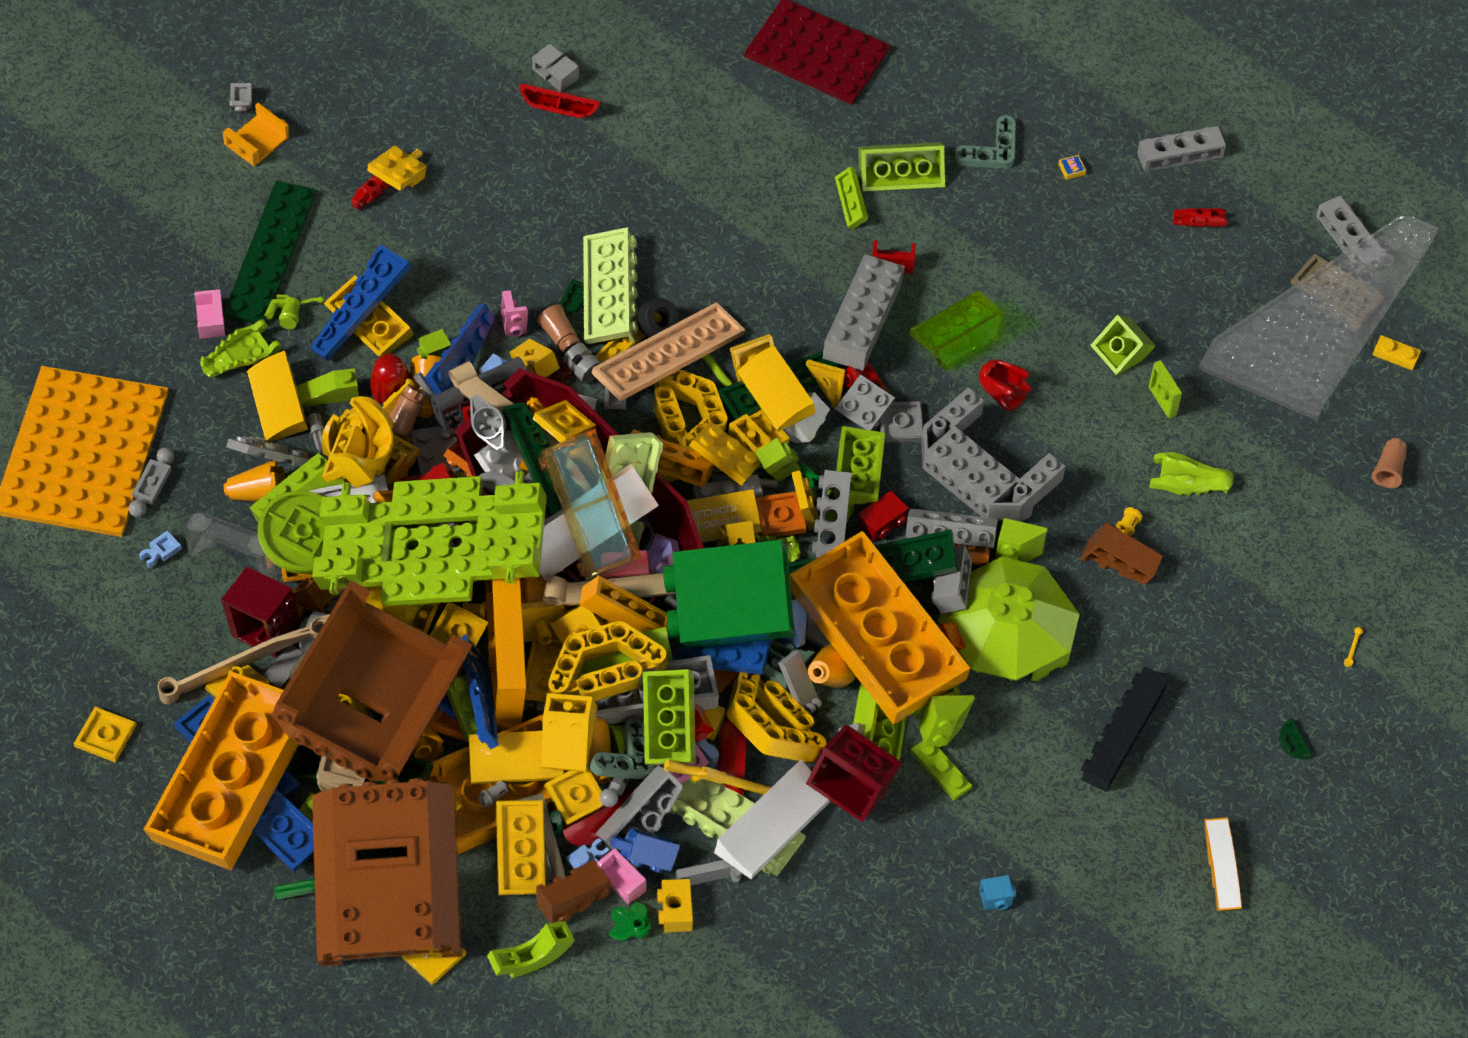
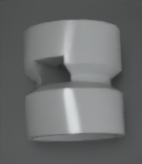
[563,343,602,384]

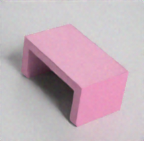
[194,289,225,339]
[597,848,646,905]

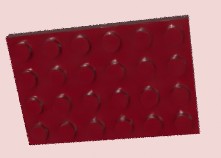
[744,0,890,105]

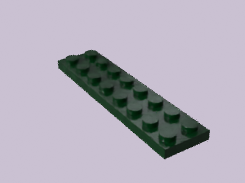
[223,180,316,324]
[788,529,957,600]

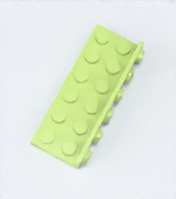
[583,227,638,344]
[587,433,663,558]
[669,778,806,876]

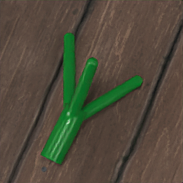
[799,463,820,505]

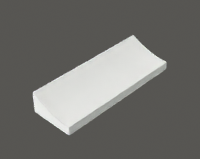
[540,464,659,581]
[714,759,831,879]

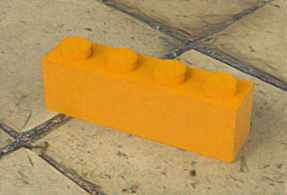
[579,576,669,634]

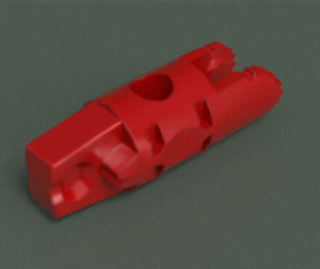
[351,175,391,210]
[1173,208,1227,227]

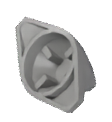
[470,395,506,450]

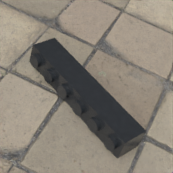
[1081,666,1169,792]

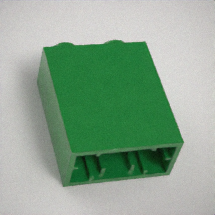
[663,540,795,648]

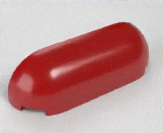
[520,83,601,118]
[717,719,746,796]
[562,786,638,846]

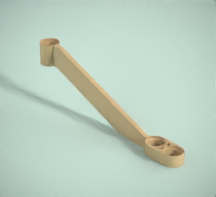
[449,361,593,493]
[543,573,676,606]
[158,614,330,705]

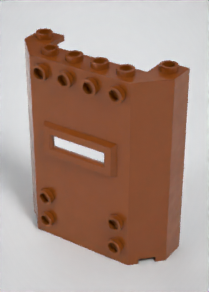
[272,580,472,781]
[312,778,462,967]

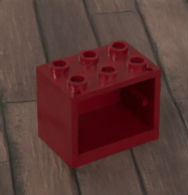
[221,566,301,658]
[806,724,903,823]

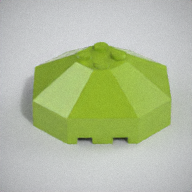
[938,557,1080,681]

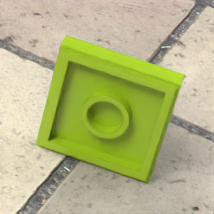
[1149,360,1182,418]

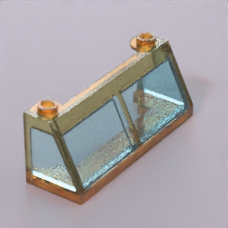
[538,429,642,581]

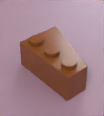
[1079,523,1163,585]
[536,860,611,923]

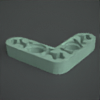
[954,115,1015,168]
[589,717,655,779]

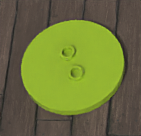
[257,490,325,574]

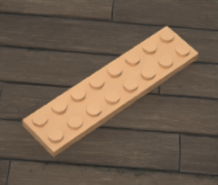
[592,302,745,401]

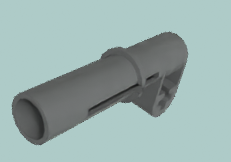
[431,357,527,434]

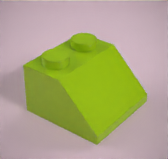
[1090,315,1156,375]
[995,518,1048,562]
[918,695,975,747]

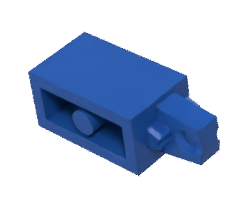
[610,828,680,873]

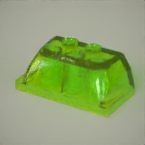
[910,290,1005,371]

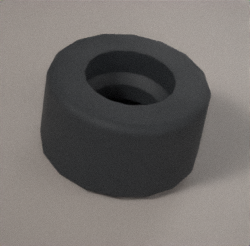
[637,299,679,338]

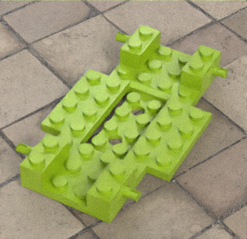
[312,471,547,606]

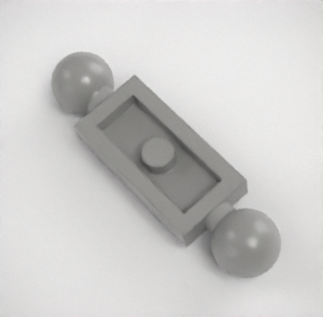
[129,447,174,517]
[599,762,635,807]

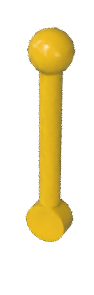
[1344,627,1363,667]

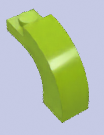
[487,921,575,978]

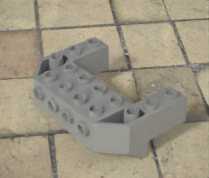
[921,388,1065,522]

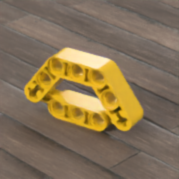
[653,370,727,450]
[548,621,668,701]
[727,672,827,763]

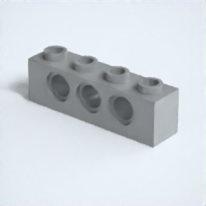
[1137,126,1226,172]
[1316,195,1386,276]
[812,470,851,557]
[906,508,998,548]

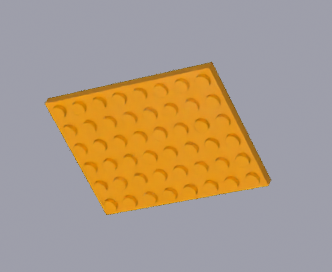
[0,366,169,537]

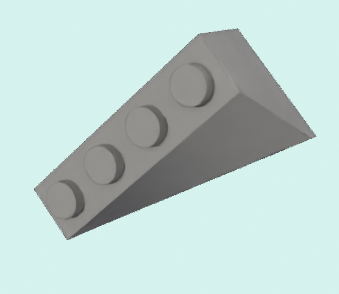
[595,765,683,869]

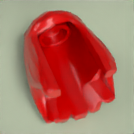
[370,353,411,404]
[979,359,1031,412]

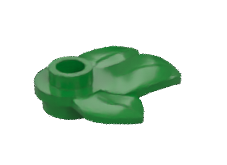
[608,901,651,941]

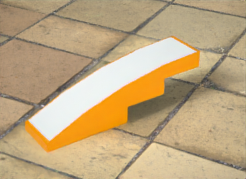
[1204,818,1242,911]

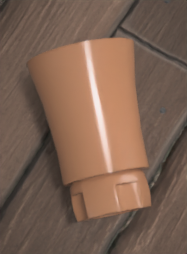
[537,304,581,354]
[389,384,426,437]
[1372,438,1407,488]

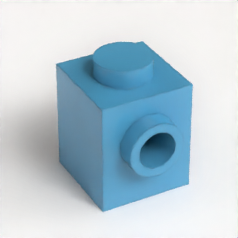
[979,875,1016,910]

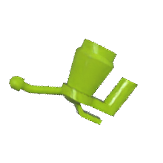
[264,295,325,329]

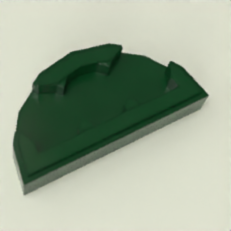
[559,278,584,315]
[1279,718,1312,760]
[549,810,563,836]

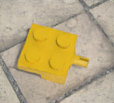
[367,145,427,191]
[728,409,790,457]

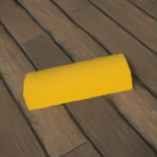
[324,275,414,357]
[737,345,816,432]
[247,351,308,443]
[469,731,564,784]

